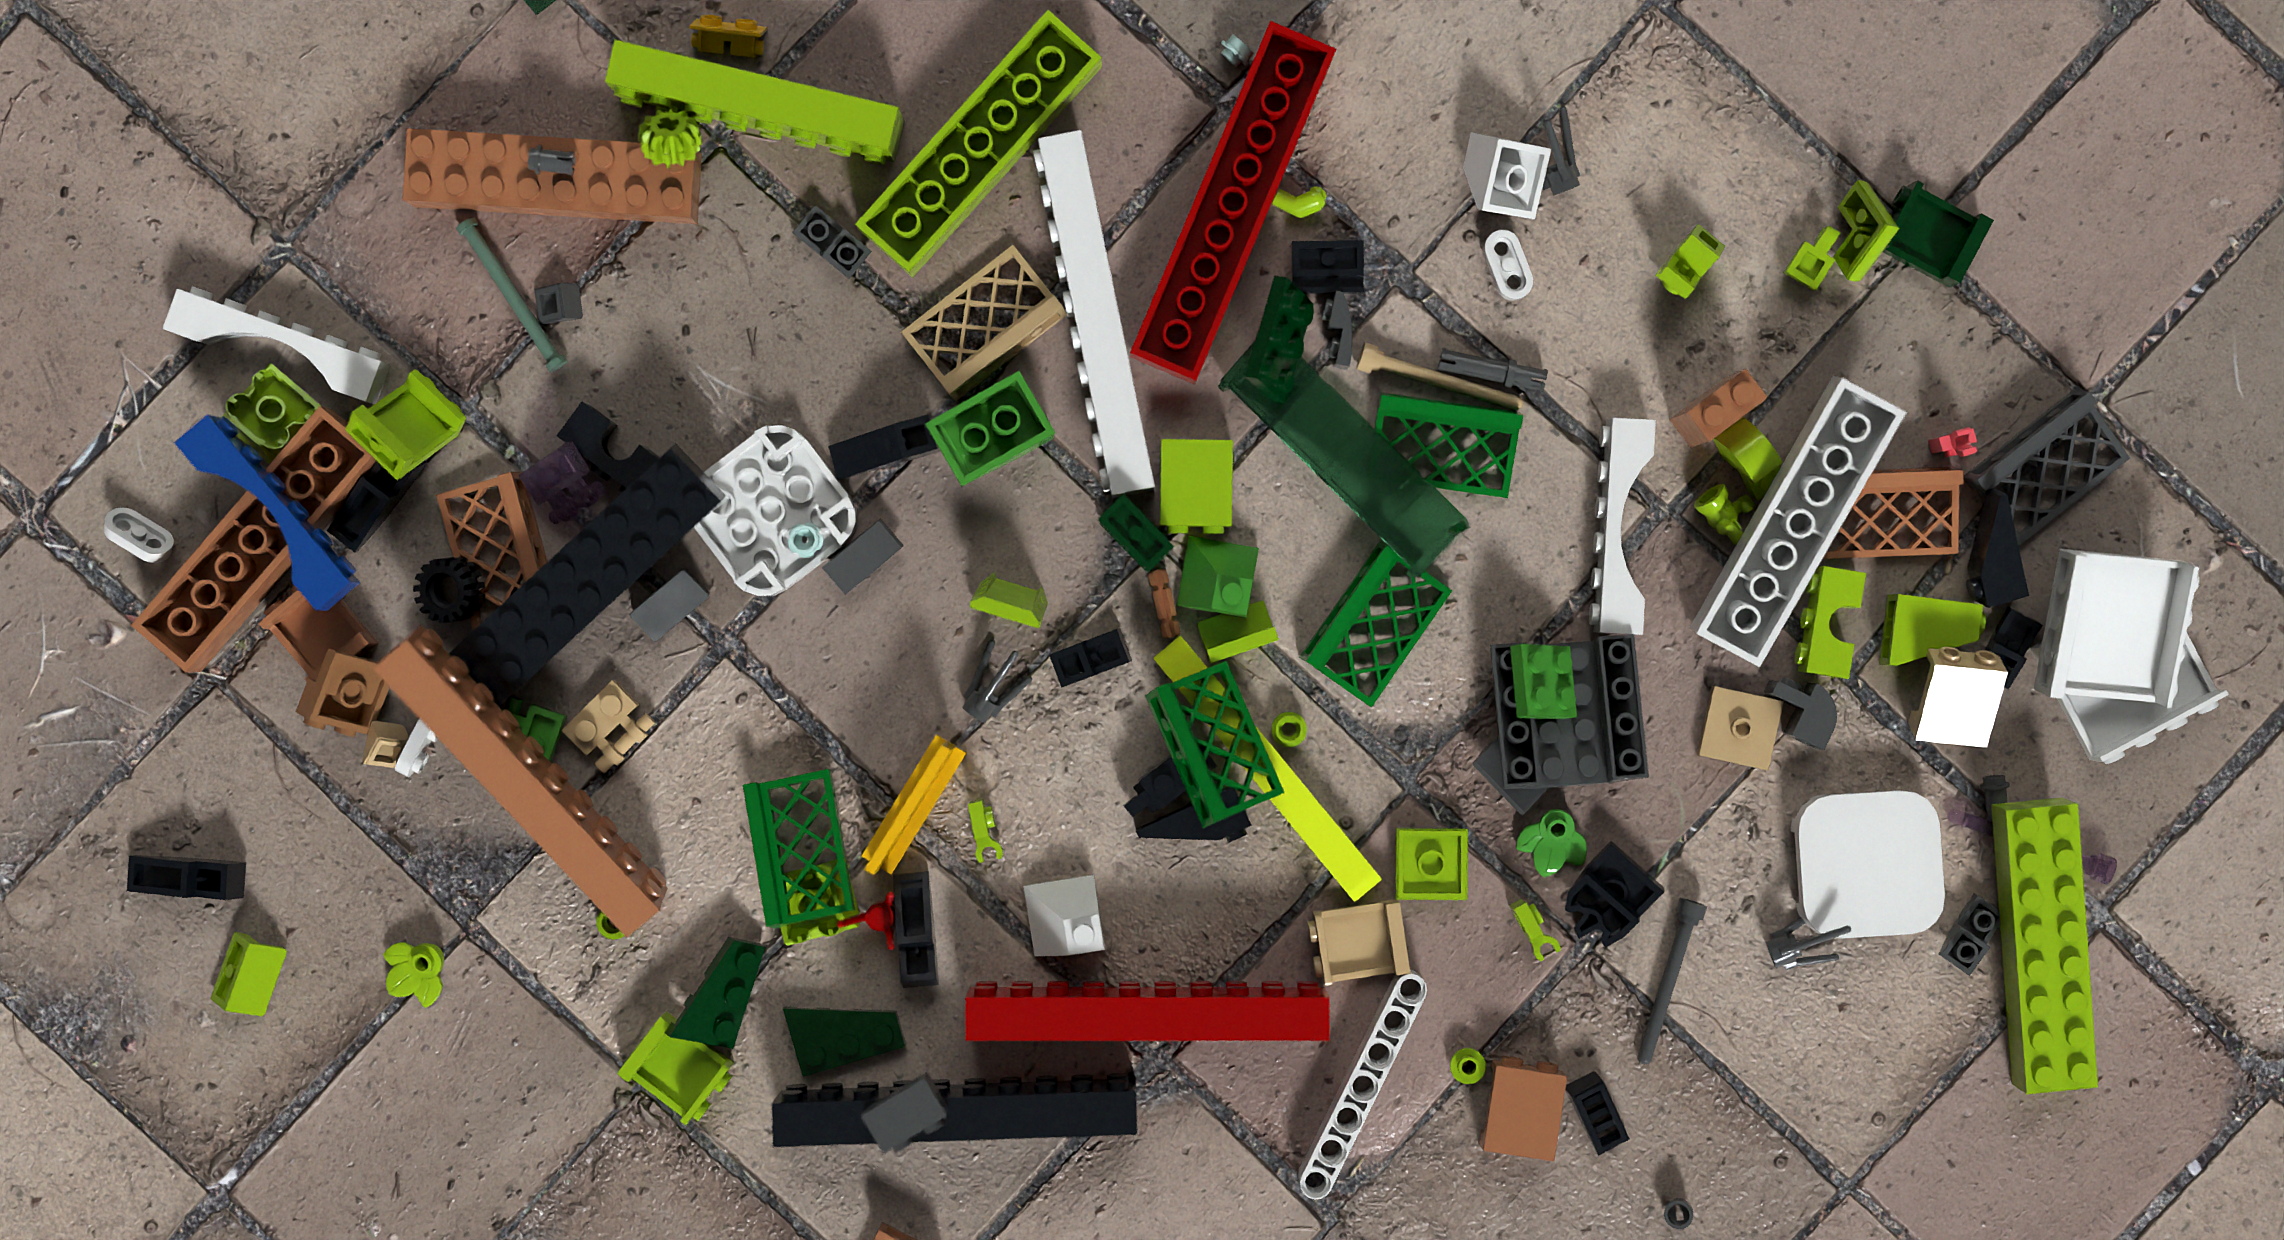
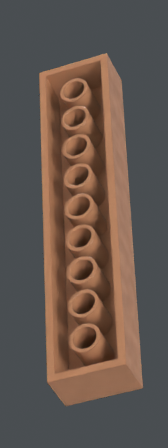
[372,625,668,937]

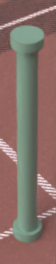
[456,218,568,373]

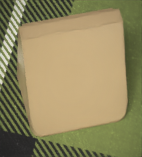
[362,721,409,768]

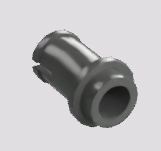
[528,145,576,176]
[1980,775,2010,821]

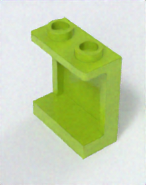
[345,369,466,480]
[1160,439,1233,534]
[617,1011,734,1125]

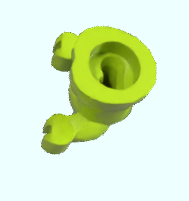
[1694,484,1755,545]

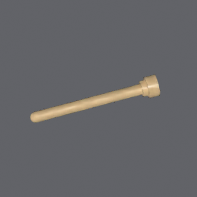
[1356,342,1523,410]

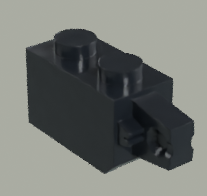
[1123,736,1217,817]

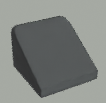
[534,283,583,324]

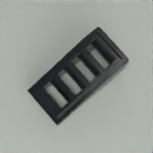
[1565,1072,1630,1156]

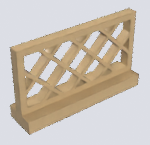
[901,245,1067,402]

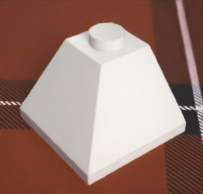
[1463,132,1551,219]
[1024,874,1105,956]

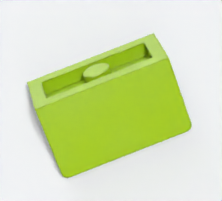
[1197,600,1279,663]
[210,932,287,1016]

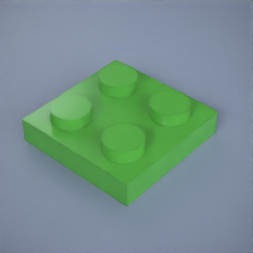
[1510,644,1577,719]

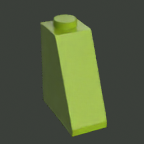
[1879,594,1986,666]

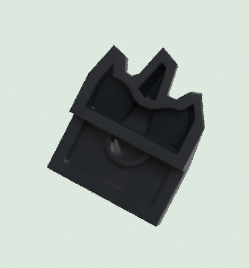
[1565,841,1665,948]

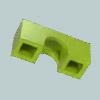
[1795,566,1866,679]

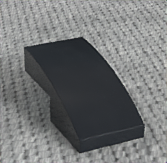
[1985,606,2043,690]
[1049,628,1132,688]

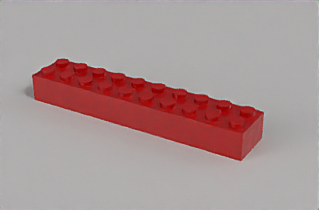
[1130,21,1336,385]
[965,981,1330,1041]

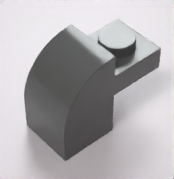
[1763,677,1837,750]

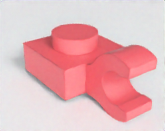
[1928,427,1977,458]

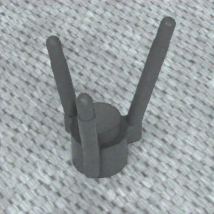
[1542,106,1580,196]
[962,639,1032,723]
[1765,917,1851,970]

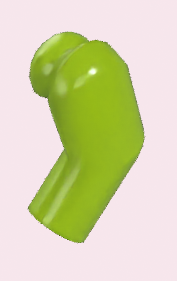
[1272,186,1327,218]

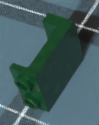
[1883,180,1994,288]
[1097,494,1175,572]

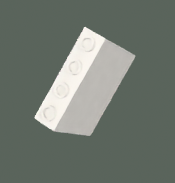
[2034,549,2199,708]
[2030,633,2229,764]

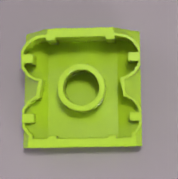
[221,363,321,464]
[969,572,1048,628]
[780,859,861,946]

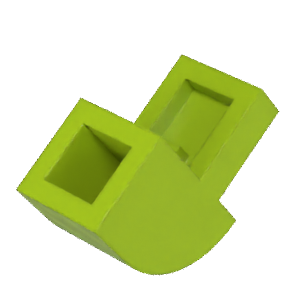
[1655,224,1725,299]
[1713,417,1783,501]

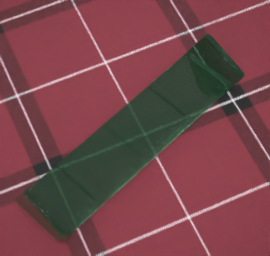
[1218,341,1471,578]

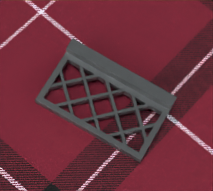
[1963,390,2130,546]

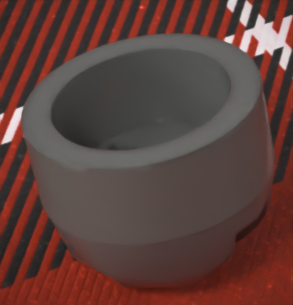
[1664,1198,1693,1229]

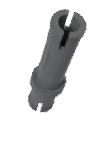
[1438,348,1548,392]

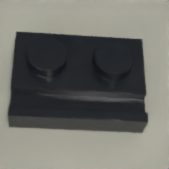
[1291,240,1364,294]

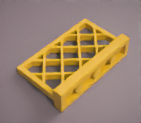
[861,734,967,875]

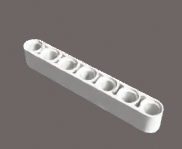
[1298,970,1427,1200]

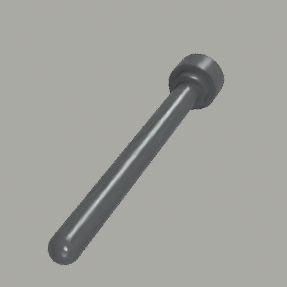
[1637,898,1707,1065]

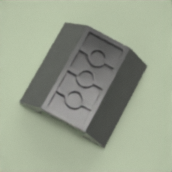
[1490,634,1649,789]

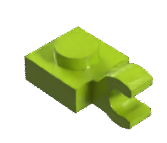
[1783,225,1840,291]
[968,799,1003,863]
[1509,899,1561,962]

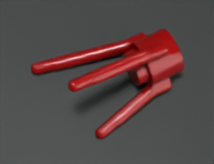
[837,891,895,950]

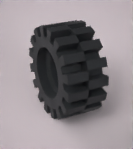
[413,557,485,623]

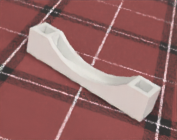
[162,286,390,404]
[1589,417,1656,635]

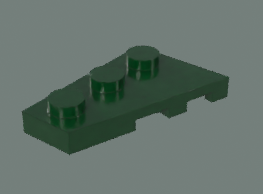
[664,937,765,1049]
[783,1006,907,1077]

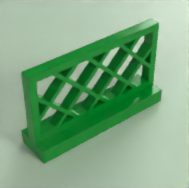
[1367,392,1524,498]
[1299,541,1452,708]
[1145,661,1285,828]
[743,769,855,928]

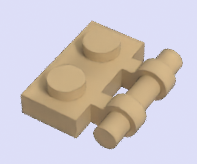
[561,680,655,773]

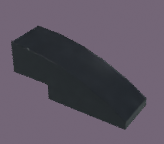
[327,461,427,553]
[127,855,246,900]
[893,871,939,988]

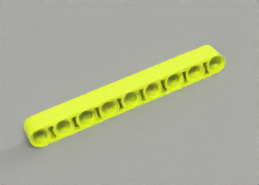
[1153,635,1382,902]

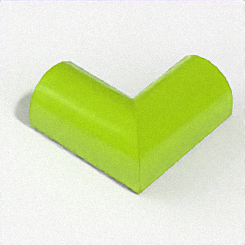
[1833,180,1899,282]

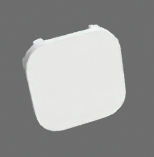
[694,425,858,596]
[1790,790,1945,938]

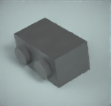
[861,1072,949,1154]

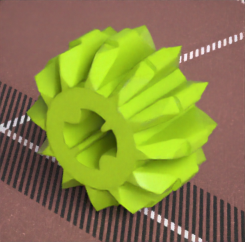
[638,108,702,168]

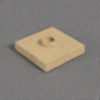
[1696,686,1784,771]

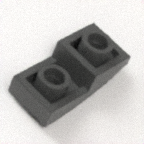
[792,205,872,279]
[1322,291,1353,370]
[822,518,904,595]
[1939,894,2000,976]

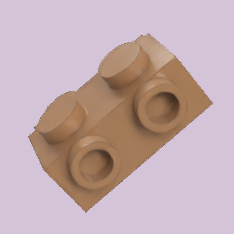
[296,648,389,737]

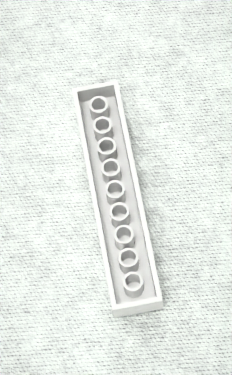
[1033,130,1155,499]

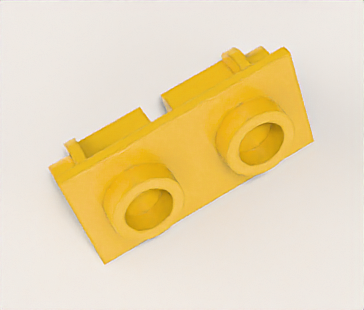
[689,15,767,58]

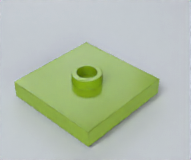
[1395,827,1468,900]

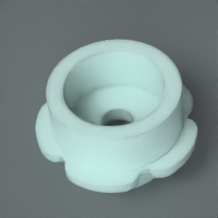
[1221,34,1254,67]
[788,522,823,558]

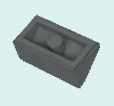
[629,569,710,642]
[1472,737,1548,815]

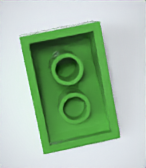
[925,371,1055,487]

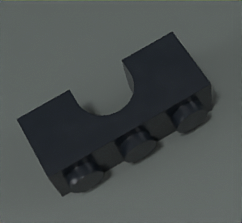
[556,401,660,493]

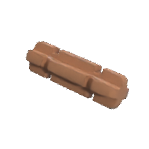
[1148,568,1181,639]

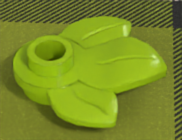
[383,942,444,1007]

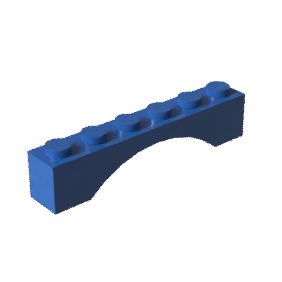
[174,414,360,611]

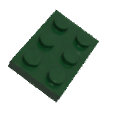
[1245,275,1314,403]

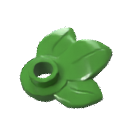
[1516,809,1587,877]

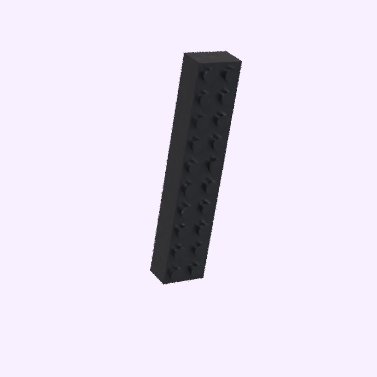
[449,443,726,707]
[772,1073,1137,1147]

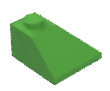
[1177,536,1259,618]

